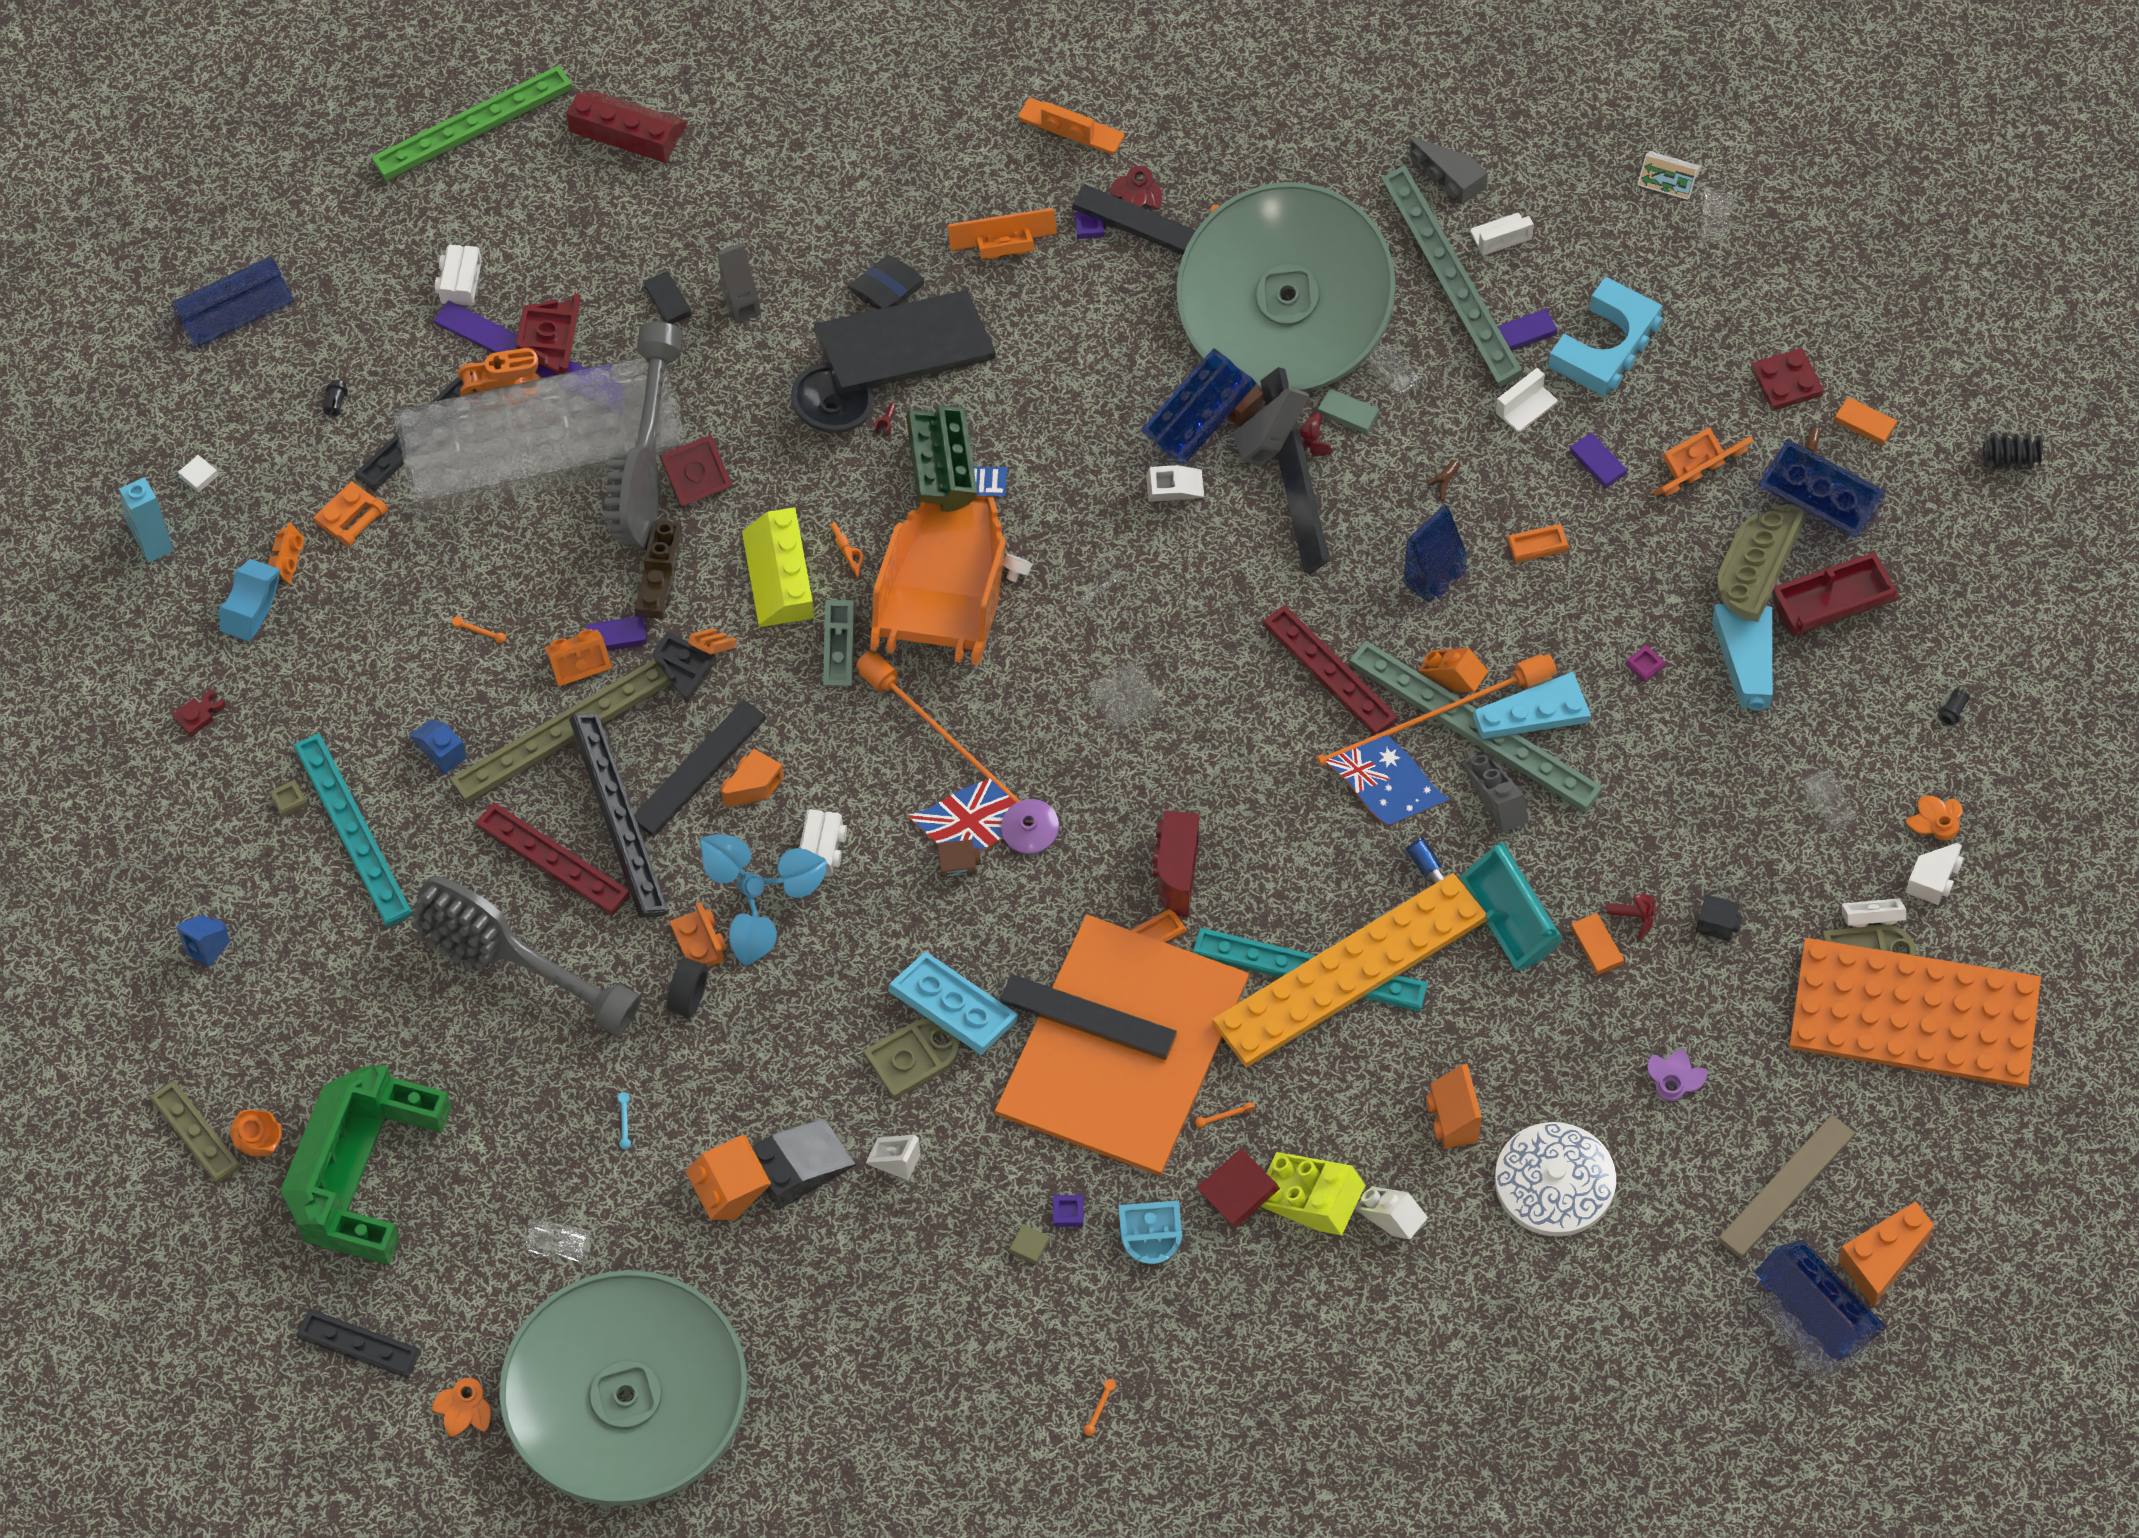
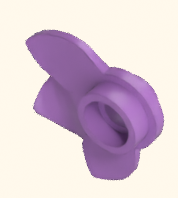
[1647,1049,1708,1101]

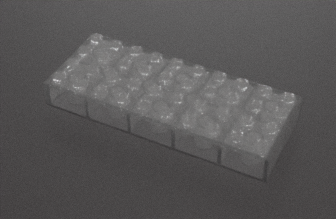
[393,357,687,519]

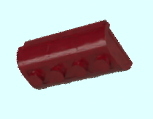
[1772,552,1900,637]

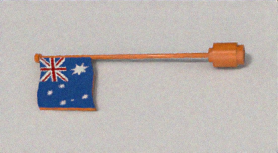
[1316,654,1557,826]

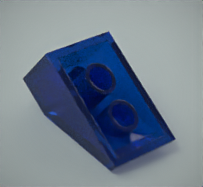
[1403,504,1467,603]

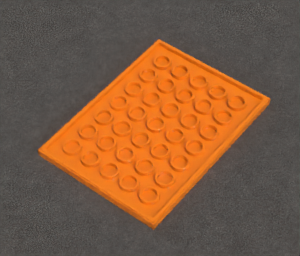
[995,914,1250,1176]

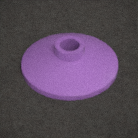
[1001,799,1059,854]

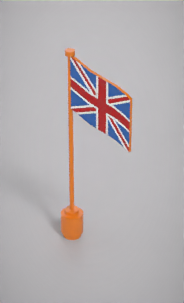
[856,651,1034,852]

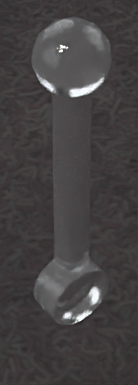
[1076,570,1124,608]

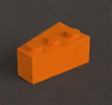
[1838,1202,1934,1307]

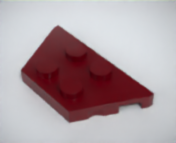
[516,294,581,376]

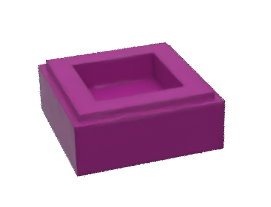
[1625,645,1666,683]

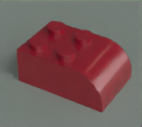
[1152,810,1199,917]

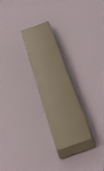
[1718,1115,1856,1260]

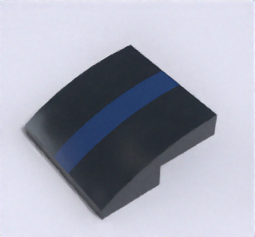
[848,255,924,310]

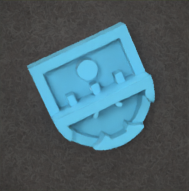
[1118,1201,1182,1264]

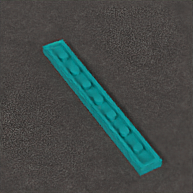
[293,733,412,928]
[1193,928,1428,1012]

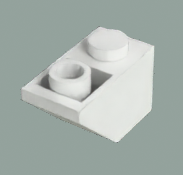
[1146,465,1204,502]
[1905,843,1964,905]
[1355,1186,1428,1239]

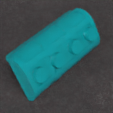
[1459,842,1562,970]

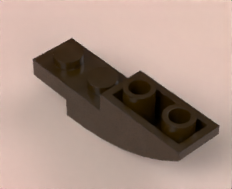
[634,521,682,619]

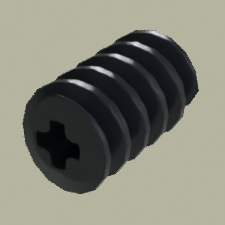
[1983,432,2043,470]

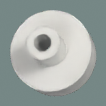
[1003,554,1033,582]

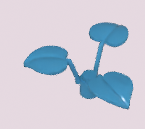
[700,834,827,965]

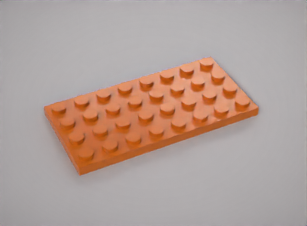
[1789,938,2041,1088]

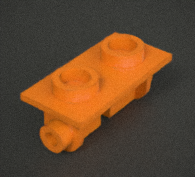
[268,523,305,584]

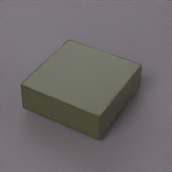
[269,779,308,818]
[1009,1224,1050,1265]

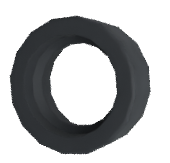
[667,958,708,1018]

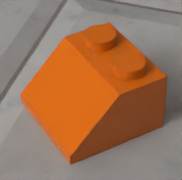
[1426,1064,1482,1149]
[685,1135,771,1220]

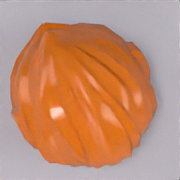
[229,1109,282,1157]

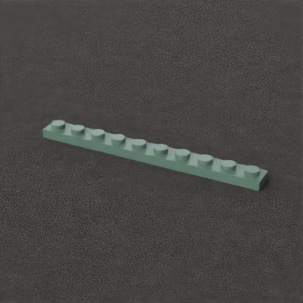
[1382,165,1524,387]
[1349,640,1603,813]

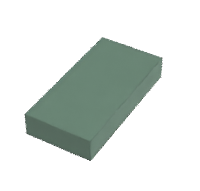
[1318,389,1379,435]

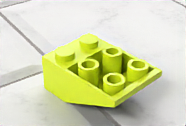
[1260,1152,1366,1236]

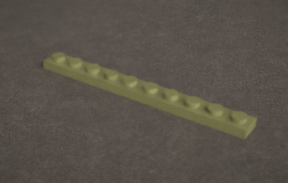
[450,639,689,804]

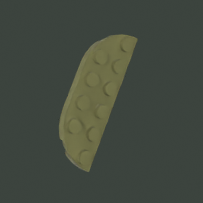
[1717,504,1808,622]

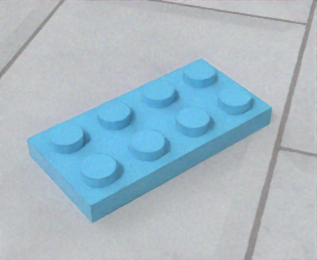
[888,951,1018,1055]

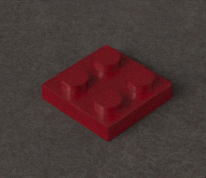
[1751,348,1824,411]
[659,435,733,507]

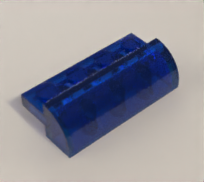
[171,256,294,348]
[1140,348,1257,466]

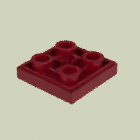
[1197,1148,1280,1229]

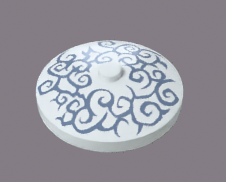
[1495,1122,1616,1237]

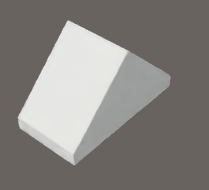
[866,1135,920,1180]

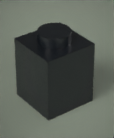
[1695,894,1743,942]

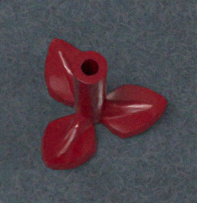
[1300,413,1333,456]
[1607,894,1656,941]

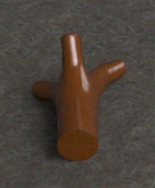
[1796,427,1821,470]
[1427,460,1460,501]

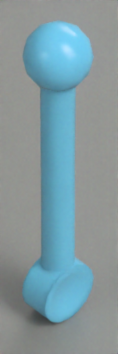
[618,1092,631,1150]

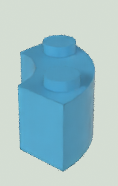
[218,559,280,641]

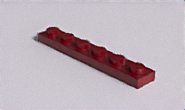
[1263,605,1398,736]
[475,802,630,917]

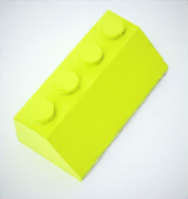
[742,507,814,627]

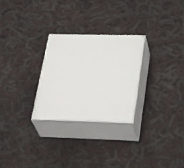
[178,455,219,493]

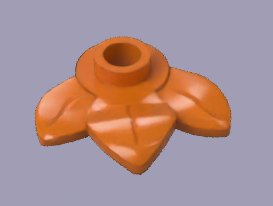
[1905,795,1963,841]
[432,1378,492,1437]

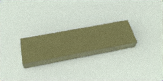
[149,1080,242,1185]

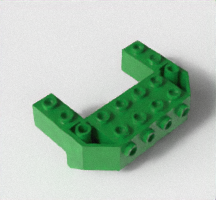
[280,1065,452,1265]

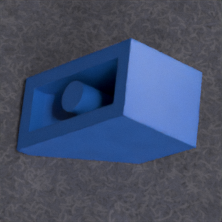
[409,719,467,774]
[176,915,231,967]

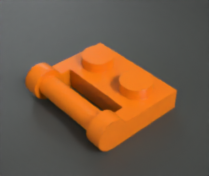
[313,481,388,548]

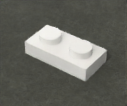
[1842,898,1906,927]

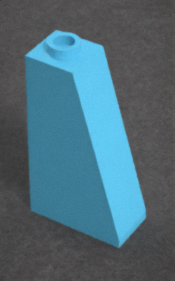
[119,477,174,563]
[1712,604,1773,711]

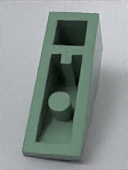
[823,600,856,686]

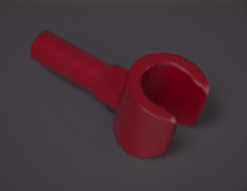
[874,403,896,436]

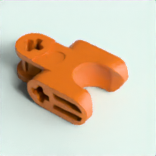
[458,348,543,403]

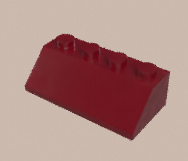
[566,90,688,163]

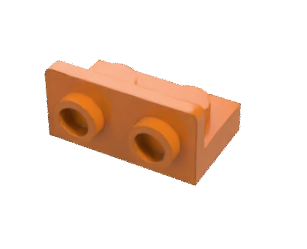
[545,629,612,686]
[669,902,727,967]

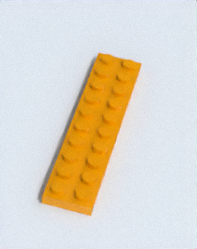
[1212,873,1487,1068]

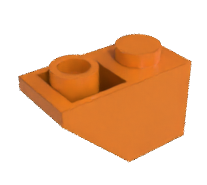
[1418,648,1488,693]
[721,749,784,807]

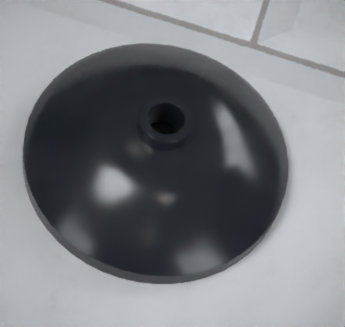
[791,363,874,433]

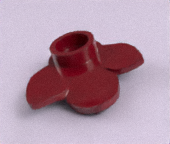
[1110,166,1162,210]

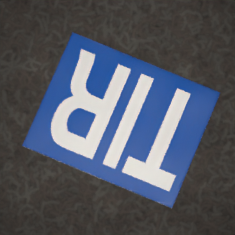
[974,467,1007,496]

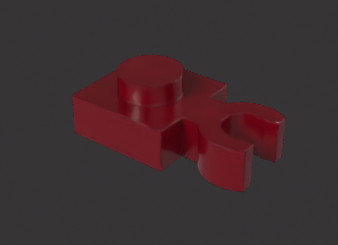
[172,689,226,737]

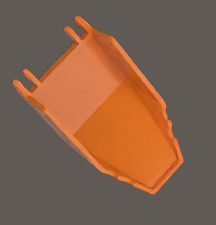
[870,496,1006,665]

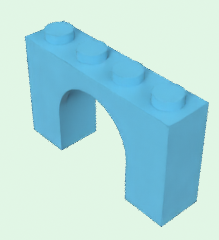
[1548,276,1663,397]

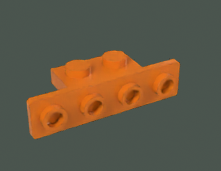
[1018,98,1124,155]
[947,208,1057,259]
[1653,427,1754,497]

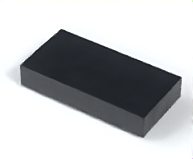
[643,271,692,324]

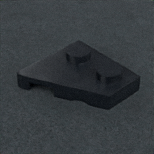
[652,631,717,702]

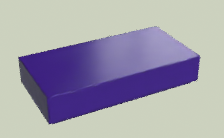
[1497,309,1558,351]
[1569,433,1627,489]
[587,617,647,651]

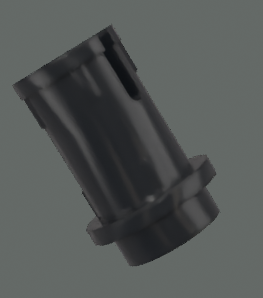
[323,380,348,416]
[1939,688,1970,726]

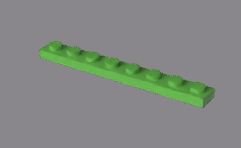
[372,65,573,181]

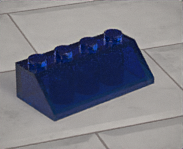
[1758,439,1885,538]
[1754,1240,1886,1361]

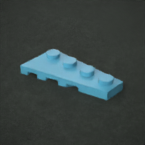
[1473,672,1591,739]

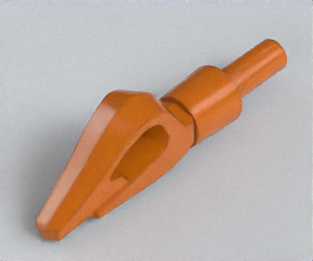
[830,522,864,579]

